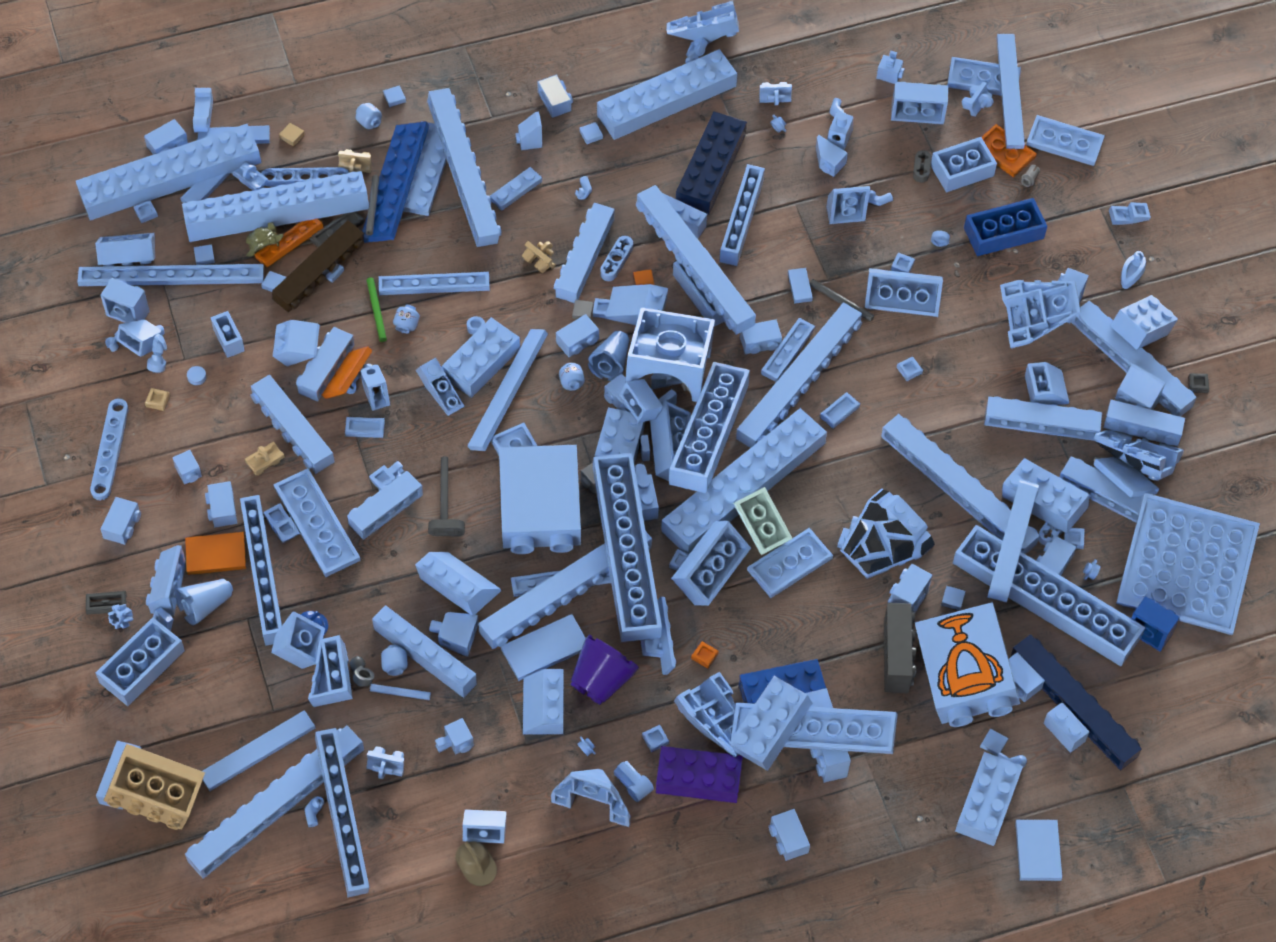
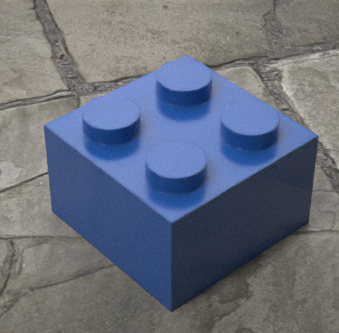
[1131,596,1180,652]

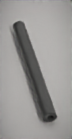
[366,175,379,235]
[809,279,874,322]
[440,456,448,519]

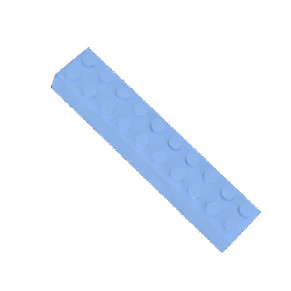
[75,124,262,220]
[182,171,369,242]
[661,408,827,554]
[593,453,662,642]
[953,525,1145,666]

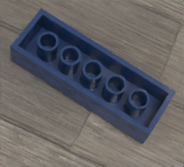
[676,111,747,215]

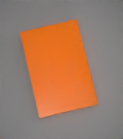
[982,124,1037,178]
[321,346,372,399]
[185,532,247,575]

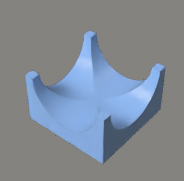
[625,308,715,402]

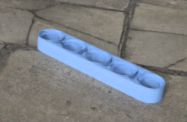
[261,167,349,187]

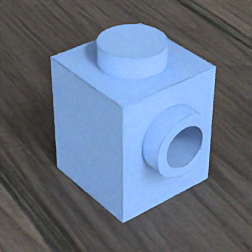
[172,450,202,485]

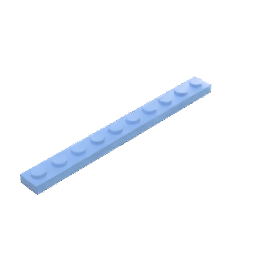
[78,264,264,286]

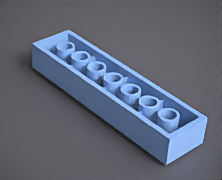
[597,49,737,140]
[669,362,750,493]

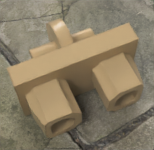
[338,149,371,173]
[522,241,556,274]
[245,441,285,476]

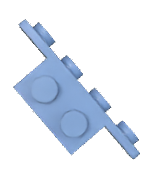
[640,597,676,675]

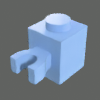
[876,51,905,84]
[435,718,474,755]

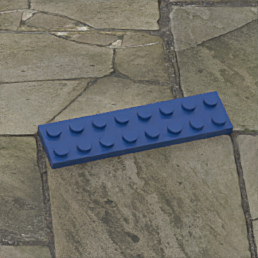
[362,121,430,243]

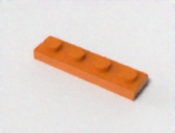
[254,219,324,268]

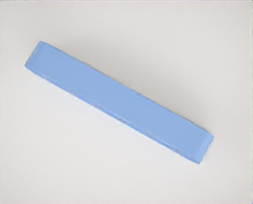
[987,480,1039,603]

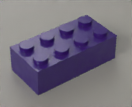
[656,746,742,803]

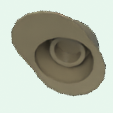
[455,841,497,886]

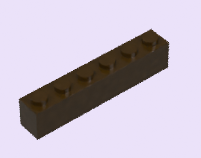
[272,220,364,312]

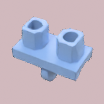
[759,82,792,105]
[962,82,994,117]
[232,161,269,191]
[366,746,404,779]

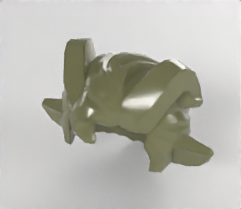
[246,222,284,257]

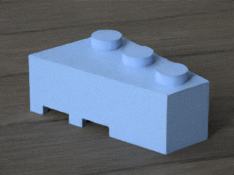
[308,635,353,707]

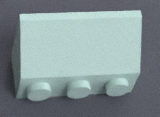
[733,487,793,555]

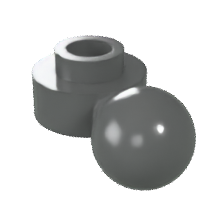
[349,656,374,687]

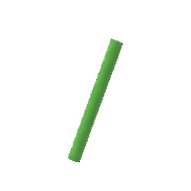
[366,278,387,342]

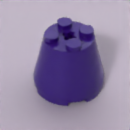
[570,635,639,705]

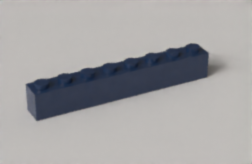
[1011,634,1142,771]

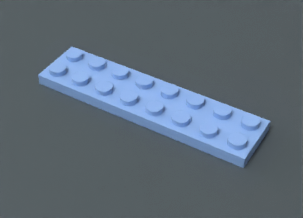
[731,703,897,754]

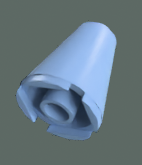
[175,579,233,625]

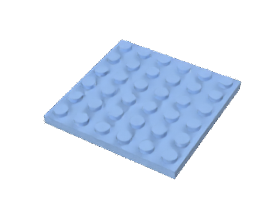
[1116,493,1260,635]

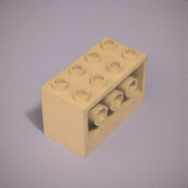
[103,743,205,830]

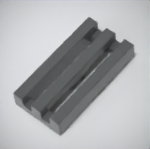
[86,591,127,615]

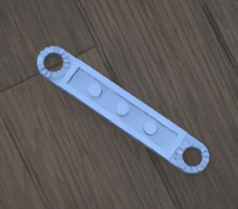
[90,399,128,501]

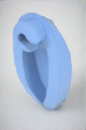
[1121,251,1146,289]

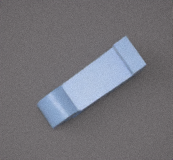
[193,88,213,132]

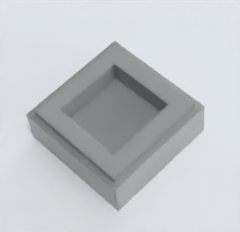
[572,300,593,319]

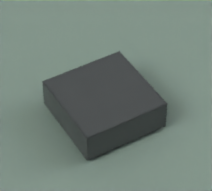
[1188,373,1209,393]

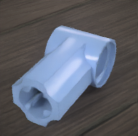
[614,761,654,802]

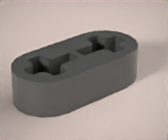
[913,150,931,183]
[428,519,465,536]

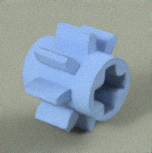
[108,604,133,629]

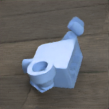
[105,320,167,373]

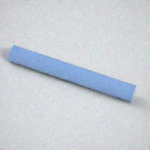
[370,684,431,700]

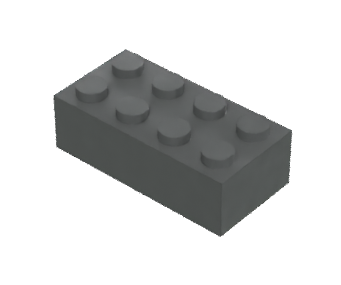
[884,603,916,693]

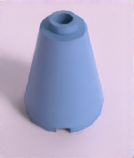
[588,331,629,381]

